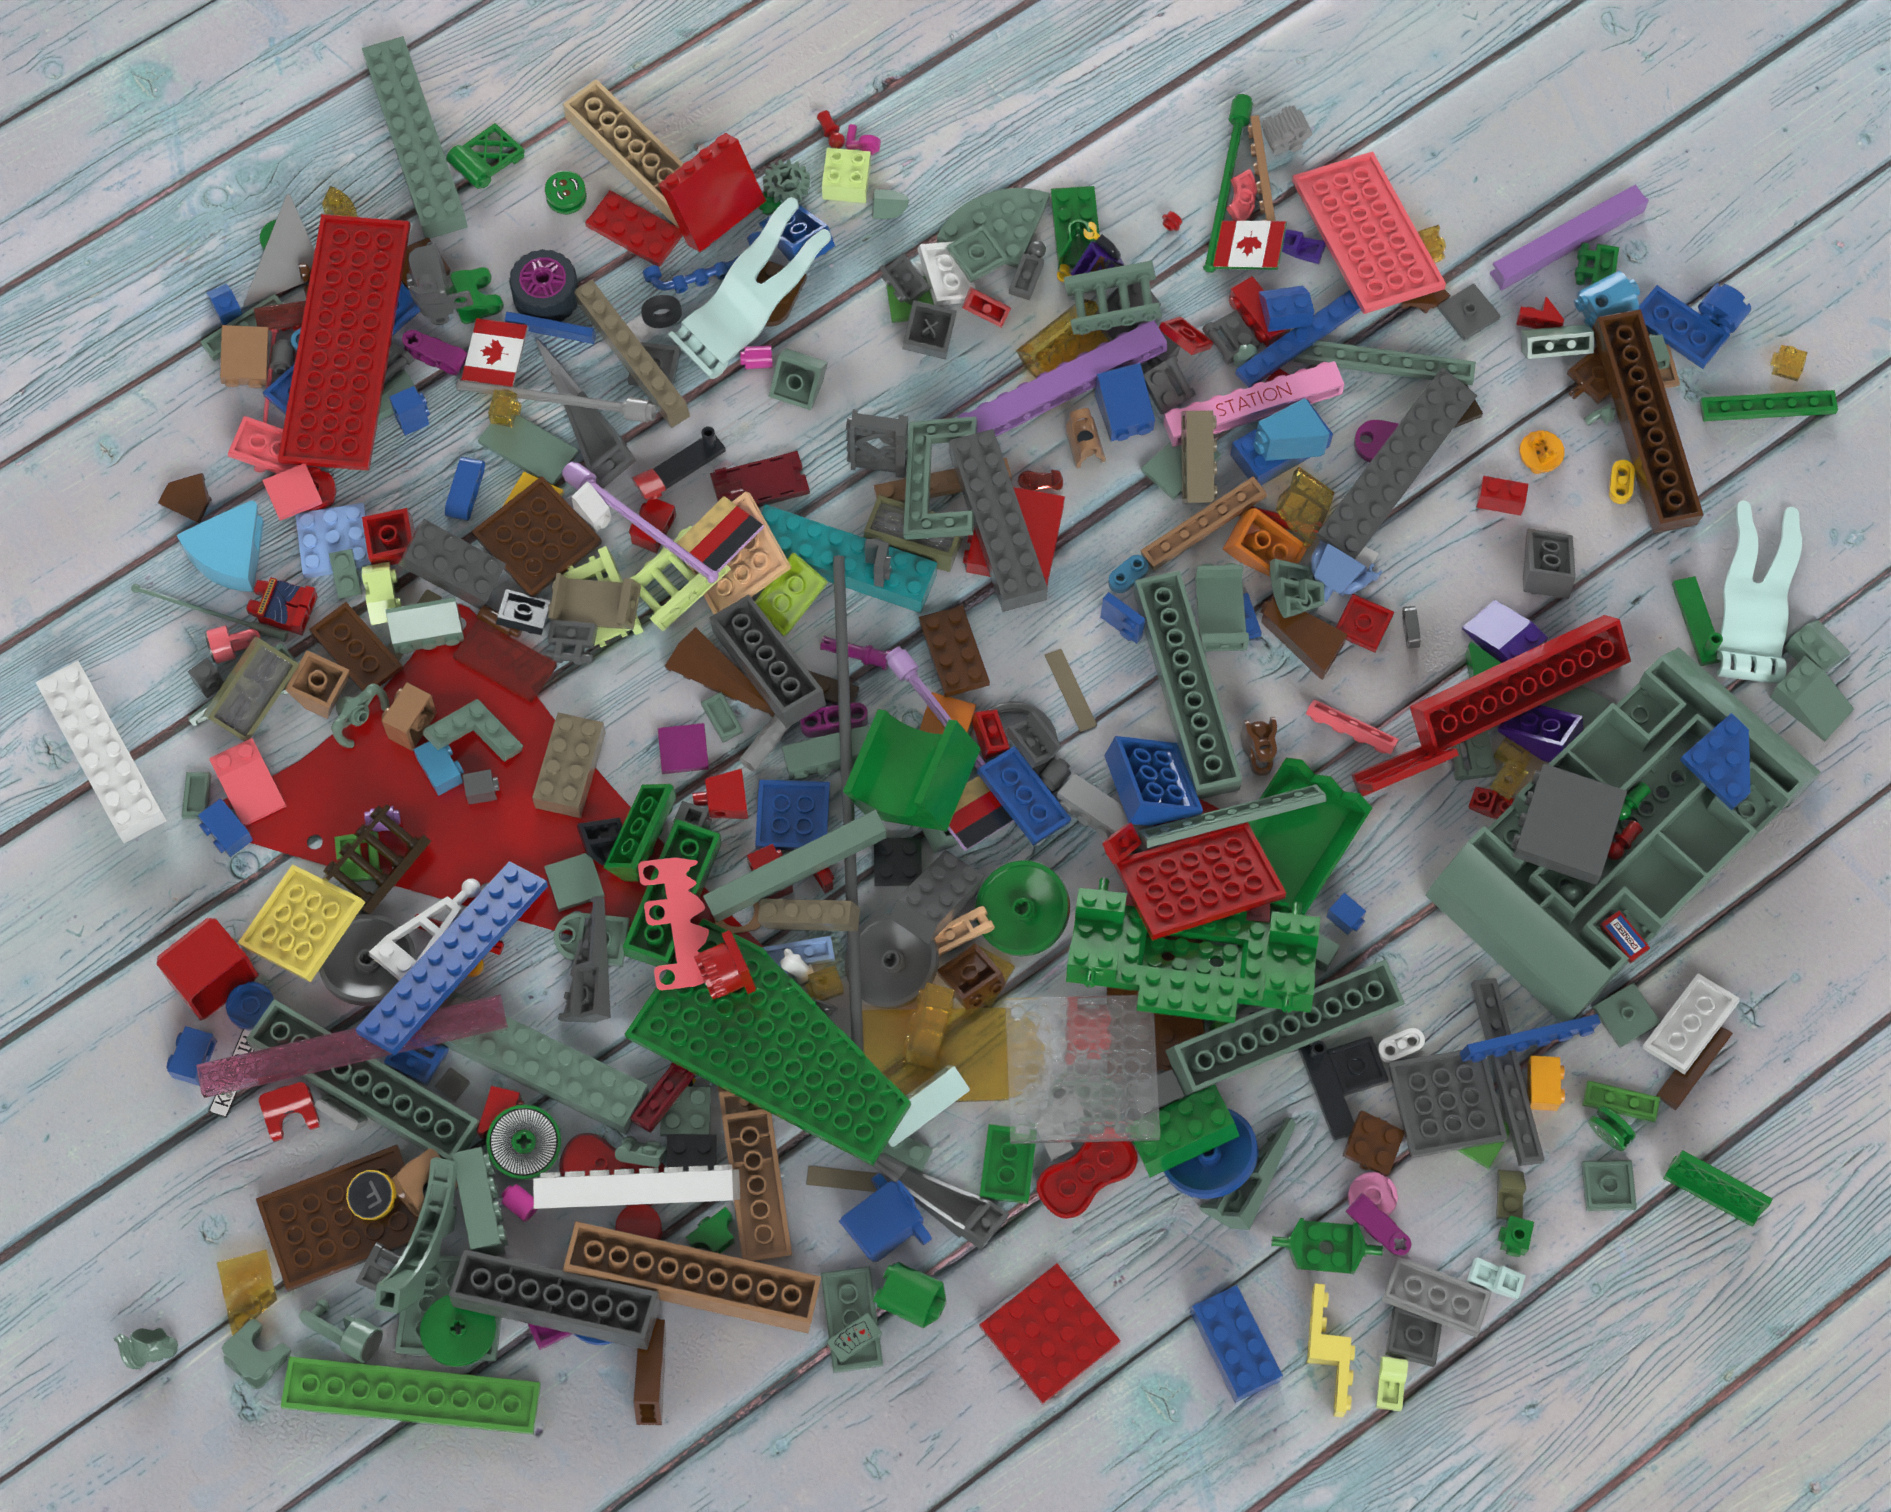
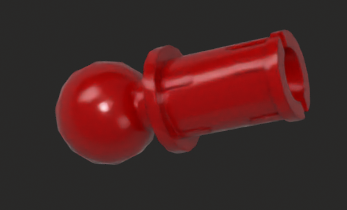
[817,110,845,149]
[1607,820,1643,860]

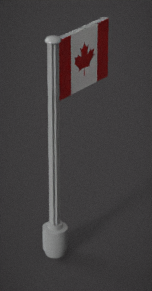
[456,318,657,423]

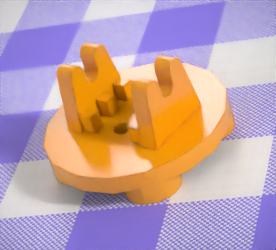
[1519,430,1565,474]

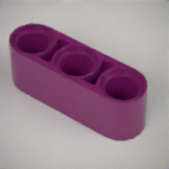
[800,702,868,738]

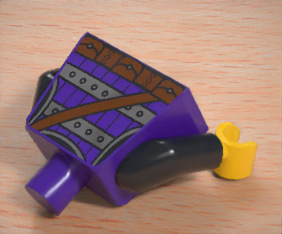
[1057,222,1125,282]

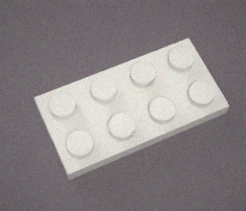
[1643,973,1739,1074]

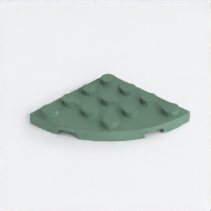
[937,188,1050,268]

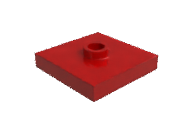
[1159,317,1214,355]
[1336,594,1395,653]

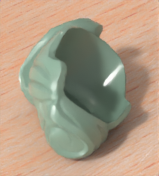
[114,1328,178,1369]

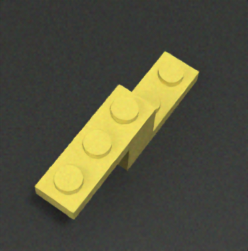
[1307,1283,1355,1417]

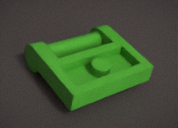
[334,831,383,884]

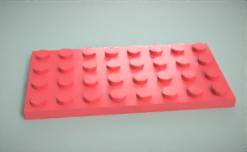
[1292,151,1446,314]

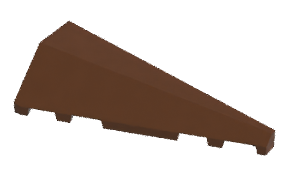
[665,627,775,717]

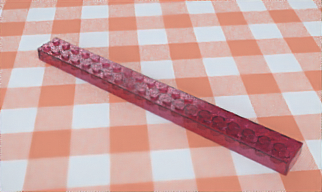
[196,994,508,1098]

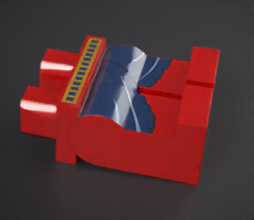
[246,577,318,636]

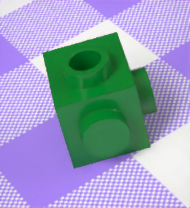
[1498,1215,1534,1257]

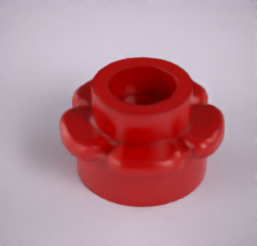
[1162,211,1183,231]

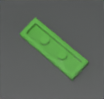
[1582,1080,1660,1122]

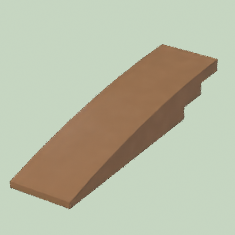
[718,1086,792,1261]

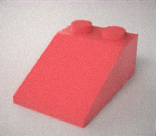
[209,738,286,826]

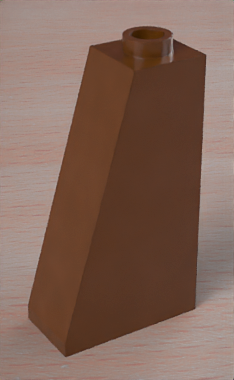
[1260,596,1348,680]
[633,1318,666,1425]

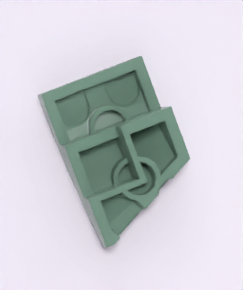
[1270,559,1325,618]

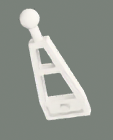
[369,879,481,981]

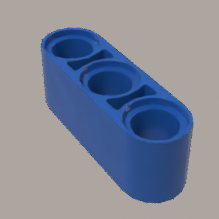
[445,456,485,521]

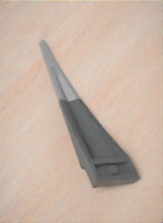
[536,339,636,488]
[871,1153,1009,1250]

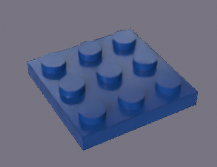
[755,780,830,851]

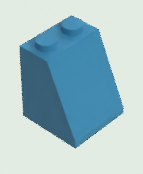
[1253,398,1330,461]

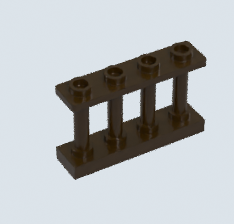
[322,804,431,915]

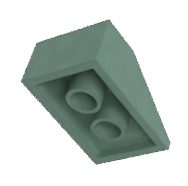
[1770,656,1854,742]

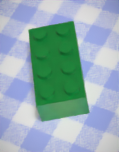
[1126,1084,1239,1178]

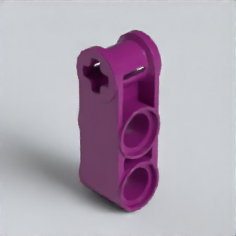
[402,330,467,375]
[1345,1193,1412,1255]

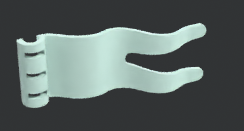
[668,197,831,379]
[1717,501,1802,684]

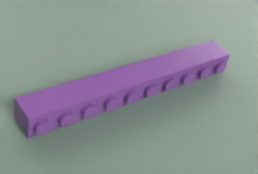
[957,321,1167,437]

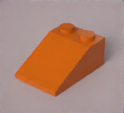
[1222,508,1308,577]

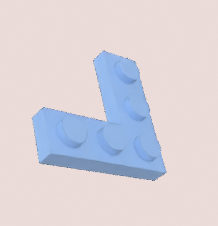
[762,936,835,976]

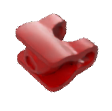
[259,1082,320,1142]

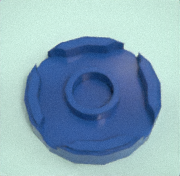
[226,982,274,1031]

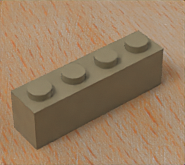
[1181,411,1217,503]
[758,899,860,931]

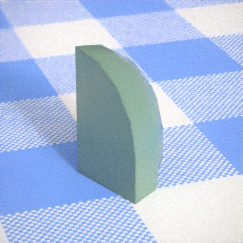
[872,189,909,219]

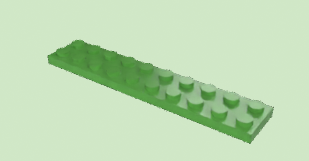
[280,1356,541,1435]

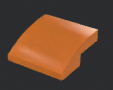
[919,692,977,734]

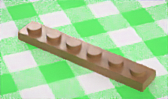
[1247,115,1276,221]
[874,458,1012,503]
[1140,476,1267,571]

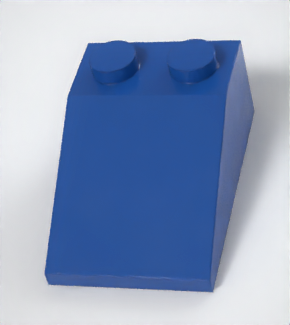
[759,204,835,262]

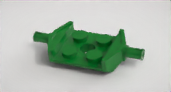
[1271,1218,1383,1274]

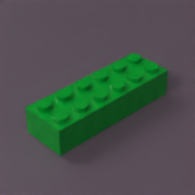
[623,819,722,971]

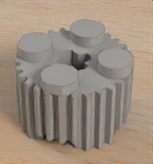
[1261,105,1312,155]

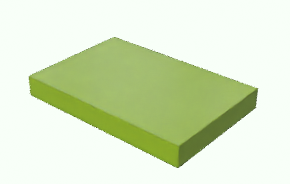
[754,552,828,636]

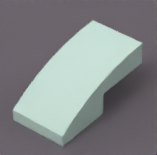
[1467,1257,1526,1299]

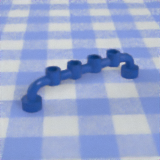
[642,231,761,293]

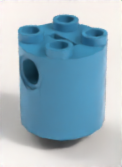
[1574,271,1640,329]

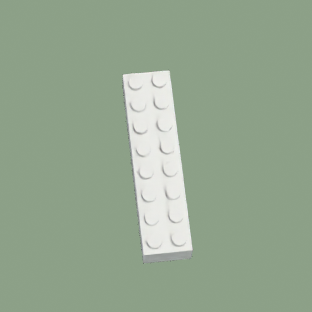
[35,661,167,844]
[533,1165,740,1209]

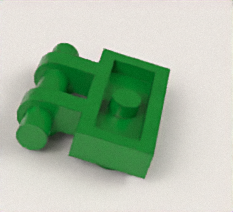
[1575,243,1619,285]

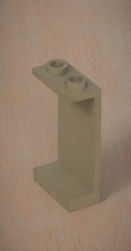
[548,573,641,630]

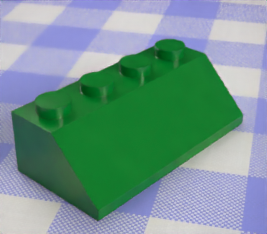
[604,784,676,881]

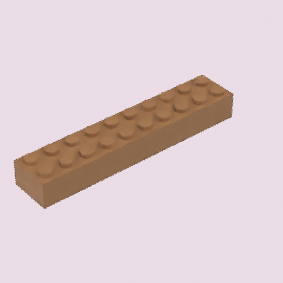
[563,1221,821,1334]

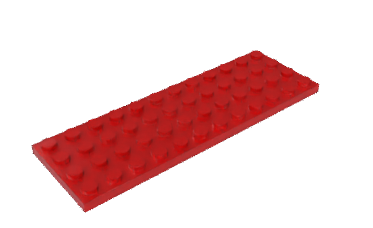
[278,214,411,471]

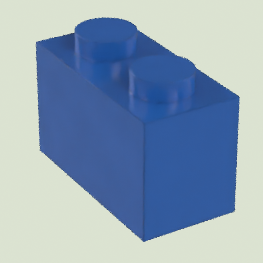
[389,386,430,436]
[198,798,253,857]
[166,1026,217,1086]

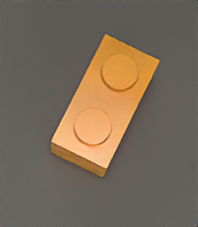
[1527,1056,1565,1111]

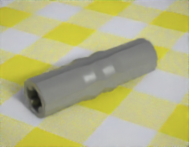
[740,714,791,771]

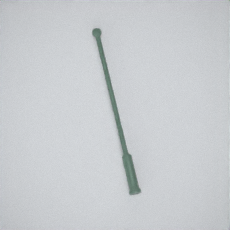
[131,584,289,642]

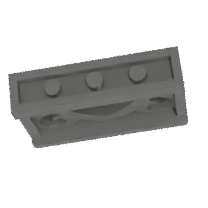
[846,409,908,478]

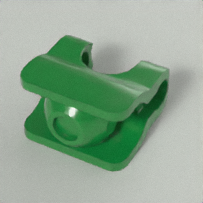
[450,267,504,324]

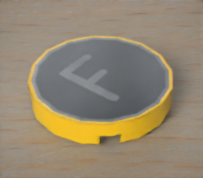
[346,1170,397,1220]

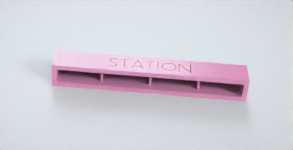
[1164,361,1344,447]

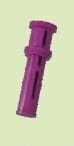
[820,636,891,670]

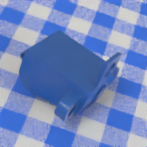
[839,1173,932,1262]

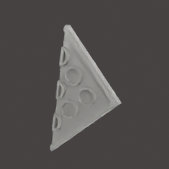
[243,194,315,307]

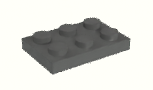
[1094,283,1161,342]

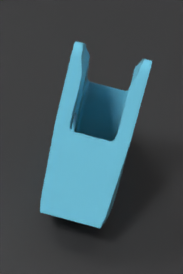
[177,501,264,592]

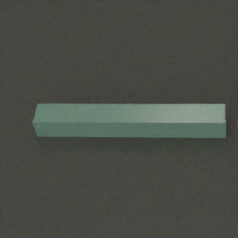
[703,810,887,922]

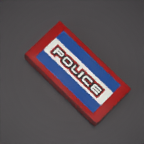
[1599,910,1650,964]

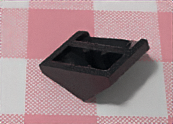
[577,817,622,865]

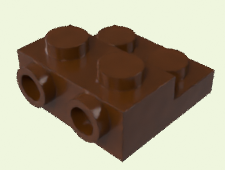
[937,943,1006,1010]

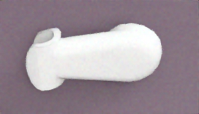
[780,948,817,984]

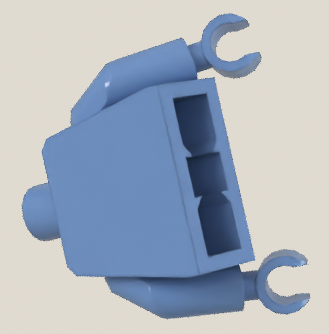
[1311,539,1382,602]

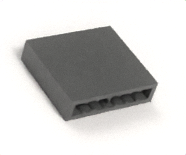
[1511,763,1627,885]

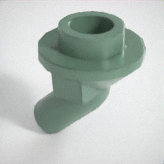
[1584,403,1616,426]

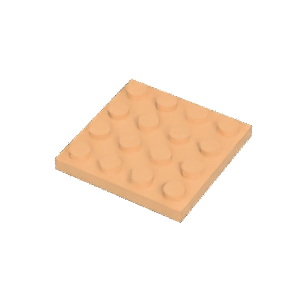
[687,492,792,614]

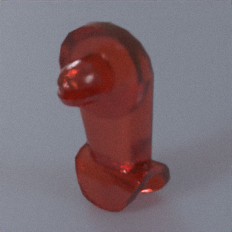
[1018,470,1063,490]

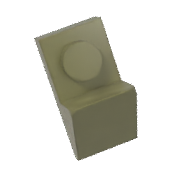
[1496,1170,1526,1220]

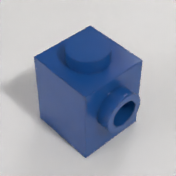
[1326,893,1366,935]

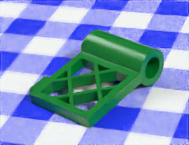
[446,123,525,189]

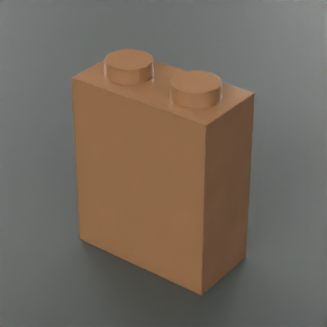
[220,325,269,388]

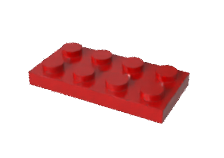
[585,190,683,267]

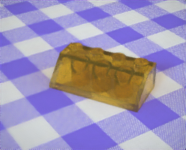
[1016,299,1109,378]

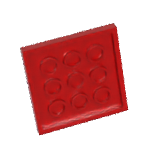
[979,1263,1121,1405]

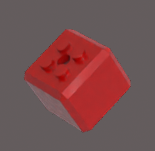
[156,918,258,1021]

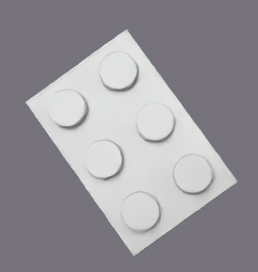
[917,242,976,306]

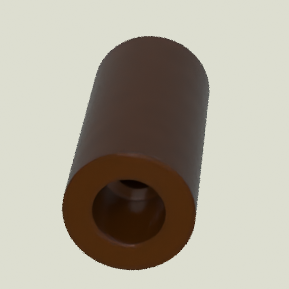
[477,604,522,638]

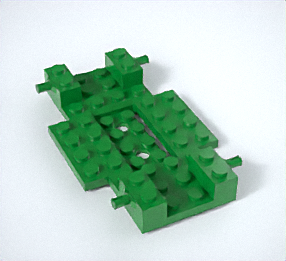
[1066,878,1321,1023]

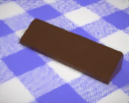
[1656,1027,1733,1111]

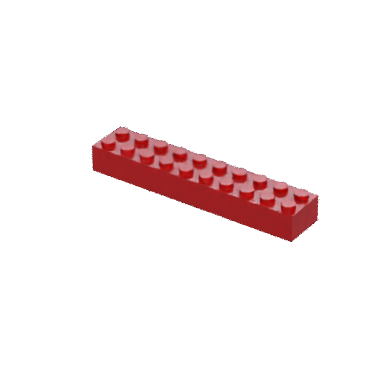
[1409,615,1631,754]

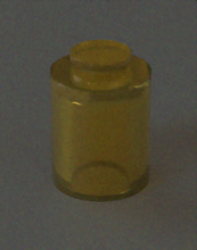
[1493,737,1531,772]

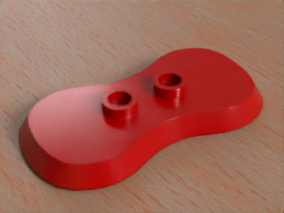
[1036,1127,1138,1219]
[559,1133,665,1206]

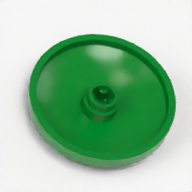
[975,860,1070,957]

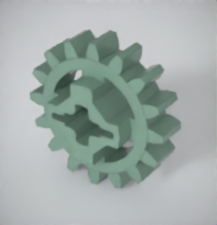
[763,159,810,203]

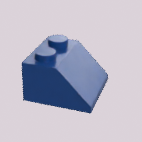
[1259,285,1314,332]

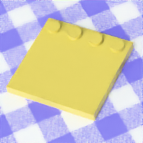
[238,864,365,982]

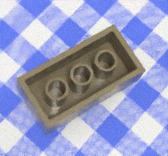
[532,712,606,818]

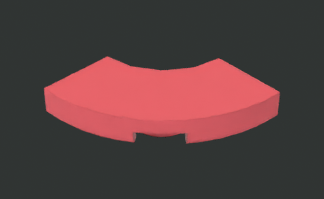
[1226,169,1257,221]

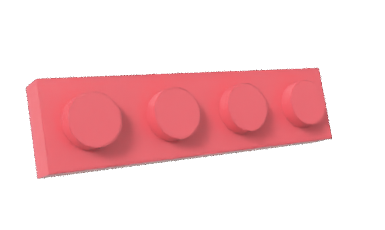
[1306,699,1399,755]

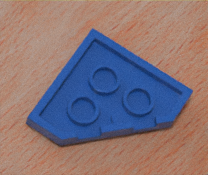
[1680,713,1751,810]

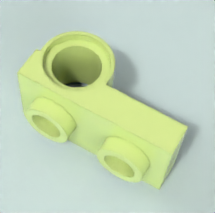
[1376,1356,1408,1412]

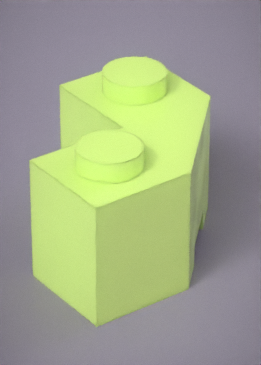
[362,562,402,625]

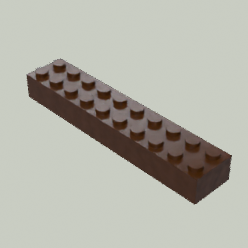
[1592,309,1704,534]

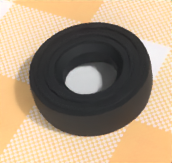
[641,295,682,328]

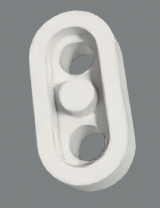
[1378,1028,1425,1063]

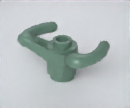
[331,683,390,748]

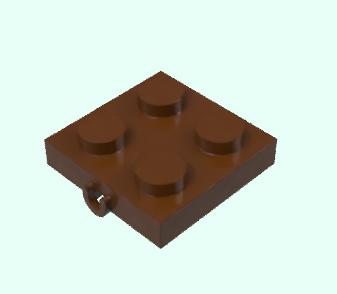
[1342,1110,1404,1177]

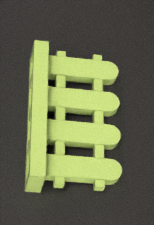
[563,546,644,647]

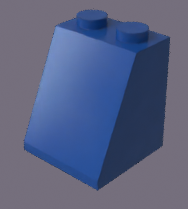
[1094,363,1155,441]

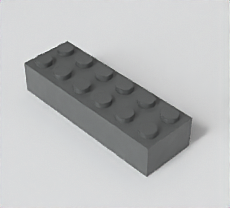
[709,595,826,728]

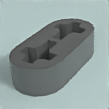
[1402,606,1421,649]

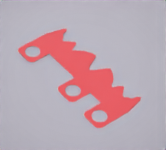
[638,858,709,990]

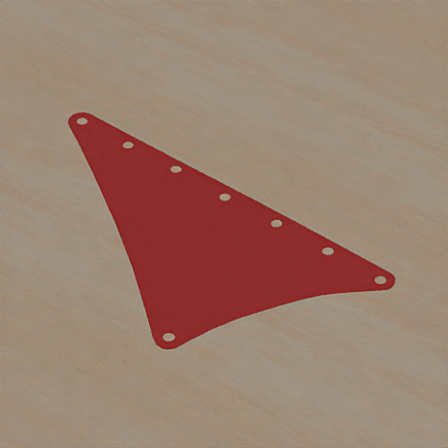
[223,604,764,959]

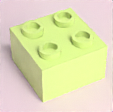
[822,148,871,203]

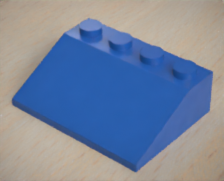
[1104,736,1203,826]

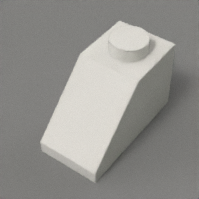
[572,481,611,533]

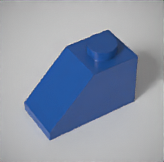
[206,284,243,325]

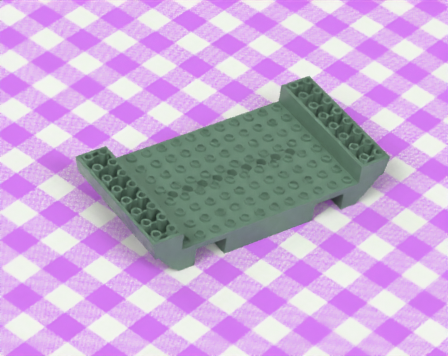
[1425,647,1821,1022]

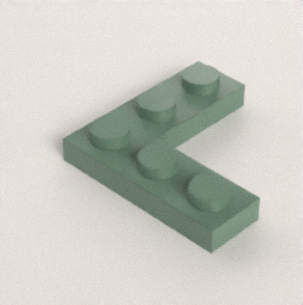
[423,699,523,762]

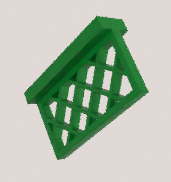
[1663,1150,1773,1227]

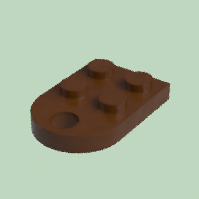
[756,260,807,327]

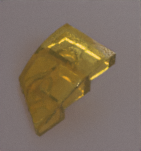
[1276,467,1335,548]
[217,1249,277,1336]

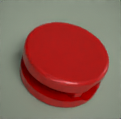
[615,1204,663,1240]

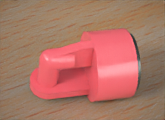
[205,625,261,664]

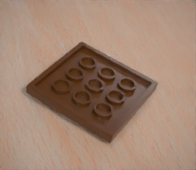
[471,476,602,596]

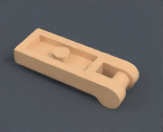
[935,906,995,957]

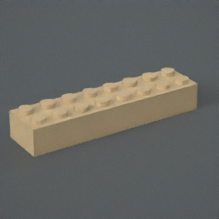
[563,79,684,229]

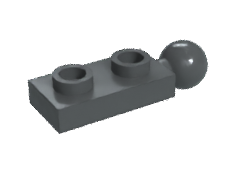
[1009,241,1046,301]

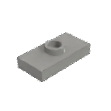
[314,1094,368,1131]

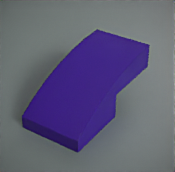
[1282,229,1326,264]

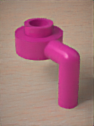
[845,124,881,155]

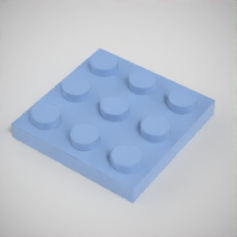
[295,503,372,579]

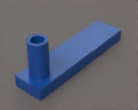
[504,312,596,344]

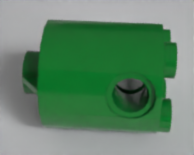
[873,1261,947,1328]

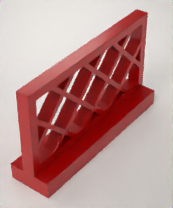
[1351,746,1459,796]

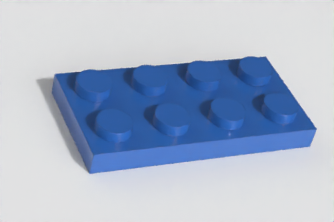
[1638,285,1730,369]
[976,746,1072,846]

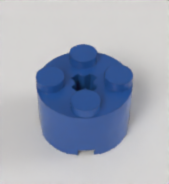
[1698,283,1751,333]

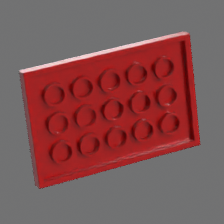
[1114,822,1286,940]

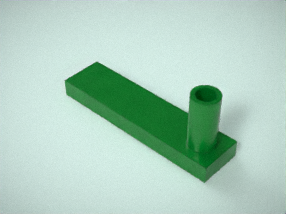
[1672,576,1723,666]

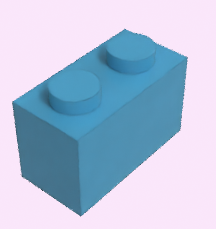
[413,741,464,796]

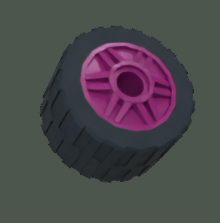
[509,249,579,322]

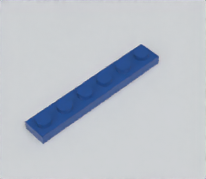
[1459,1014,1601,1063]

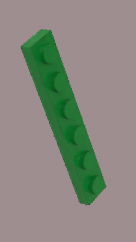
[1700,390,1838,422]

